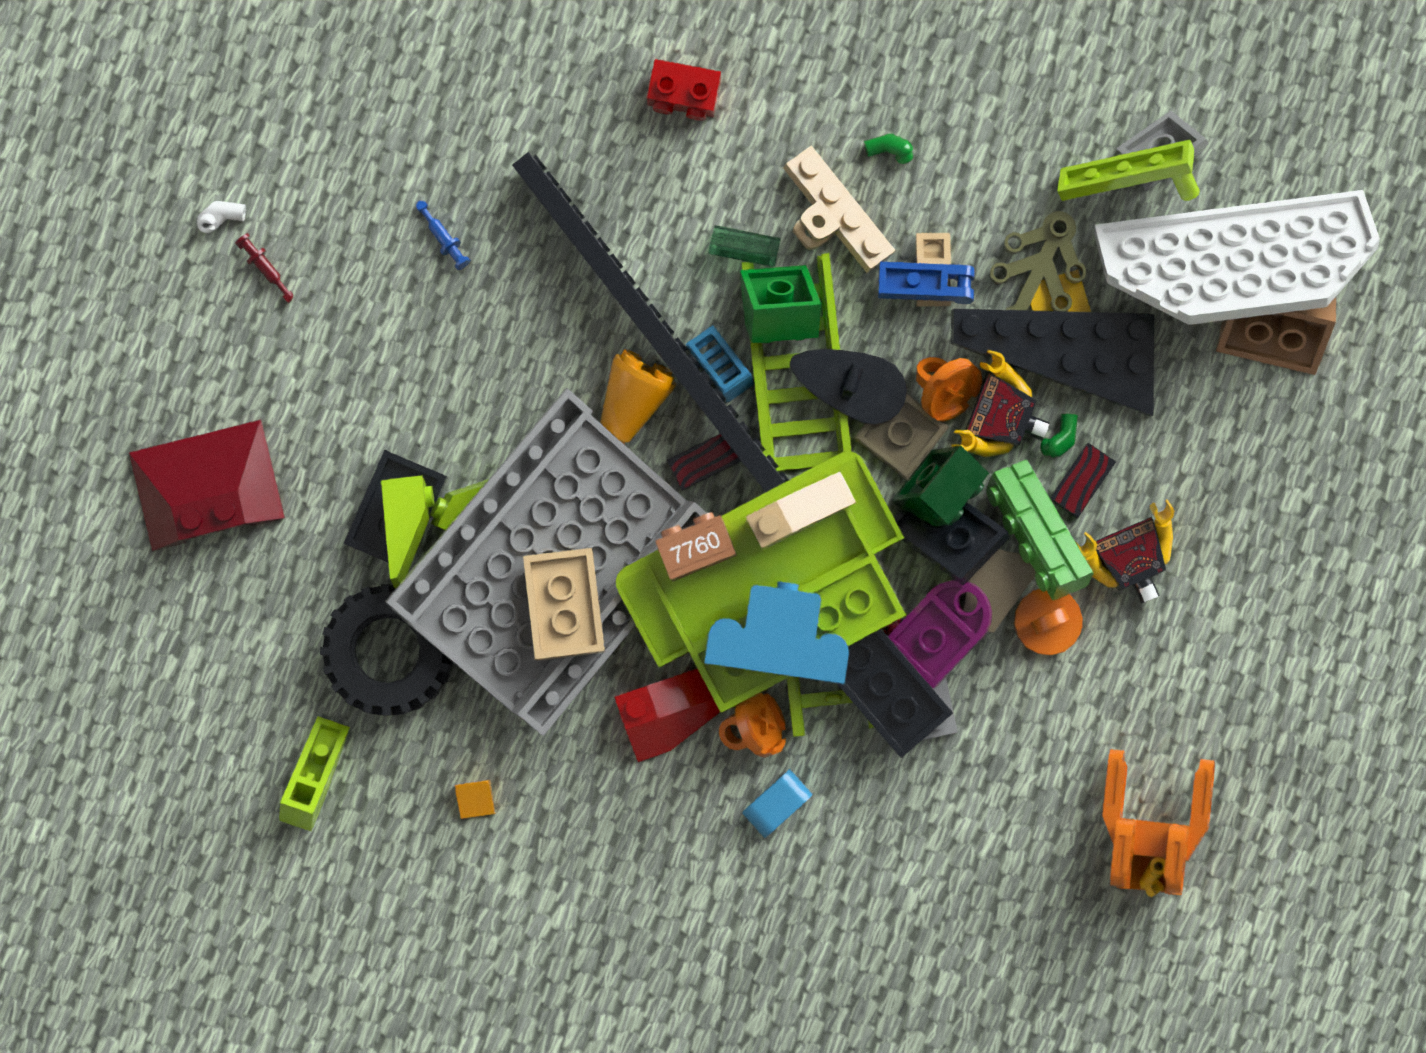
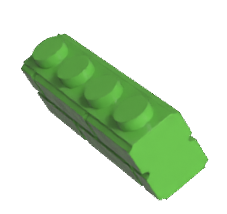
[986,460,1093,600]

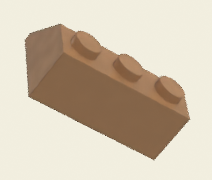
[1216,298,1336,375]

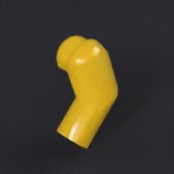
[1140,858,1165,897]

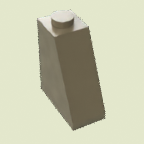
[961,550,1036,639]

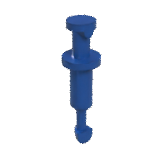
[416,201,471,270]

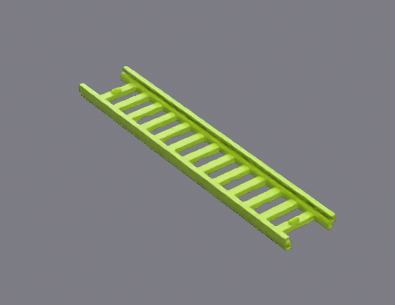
[741,253,874,737]

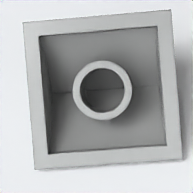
[1116,111,1209,191]

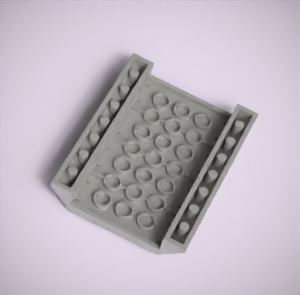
[385,388,707,736]

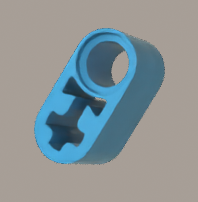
[742,769,813,838]

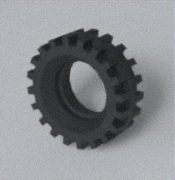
[320,584,454,716]

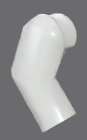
[197,201,246,233]

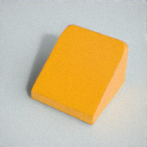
[455,780,495,819]

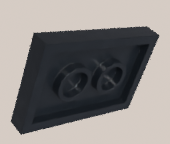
[343,450,448,563]
[894,502,1010,586]

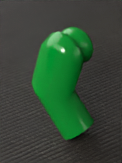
[863,134,914,164]
[1040,413,1078,458]

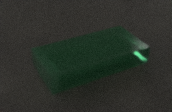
[708,225,781,267]

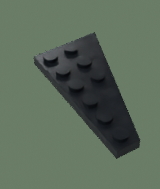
[951,309,1154,416]

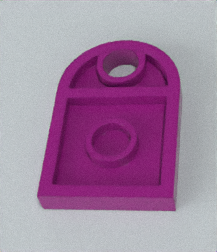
[888,580,992,688]

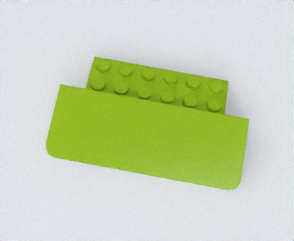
[616,451,906,713]

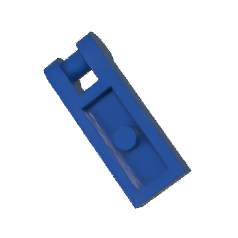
[878,262,975,304]

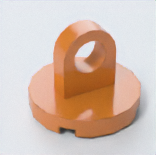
[916,357,982,422]
[1013,589,1083,656]
[719,692,786,758]

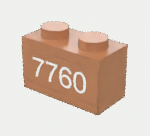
[655,512,737,581]

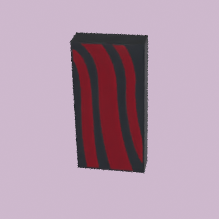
[667,434,742,491]
[1050,443,1116,518]

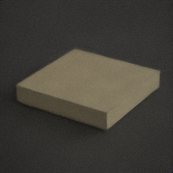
[853,393,949,481]

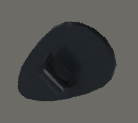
[789,349,907,425]

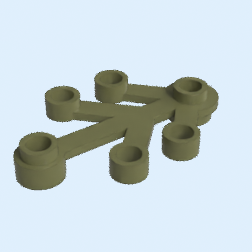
[989,211,1086,311]

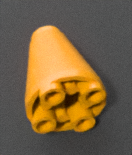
[600,349,677,445]

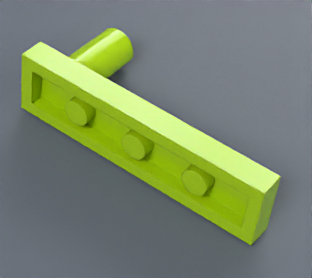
[1057,140,1200,201]

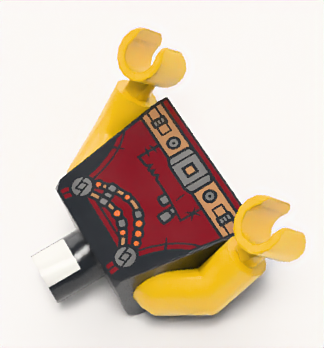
[951,350,1050,458]
[1074,499,1174,603]

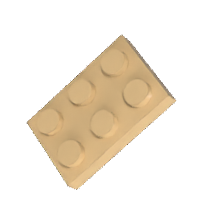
[523,548,605,661]

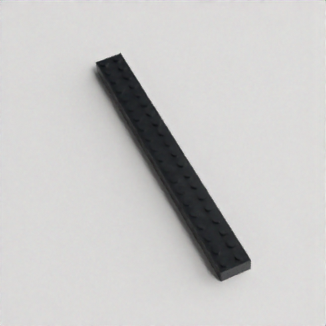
[512,152,789,492]

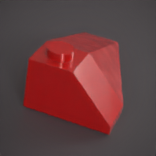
[614,668,720,762]

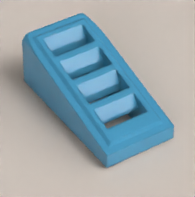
[685,325,754,402]

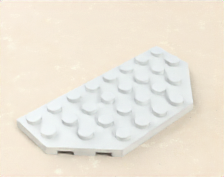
[1094,190,1380,325]

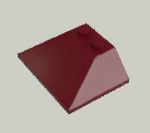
[129,419,285,551]

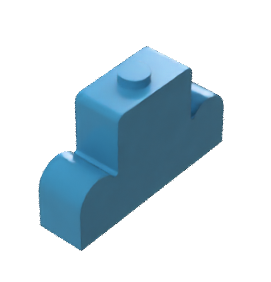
[705,582,849,684]

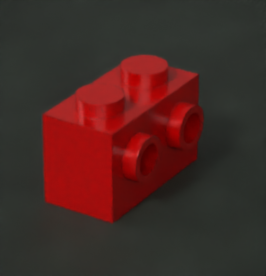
[647,59,721,121]

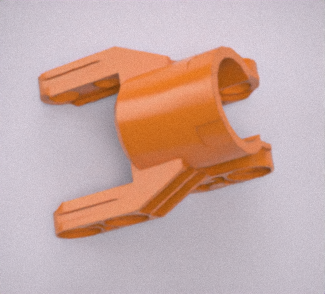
[1102,749,1215,895]

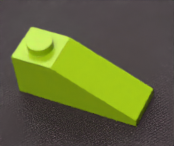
[381,475,434,589]
[279,716,350,832]

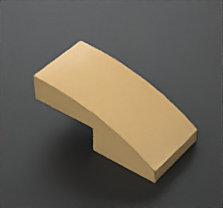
[916,233,951,306]

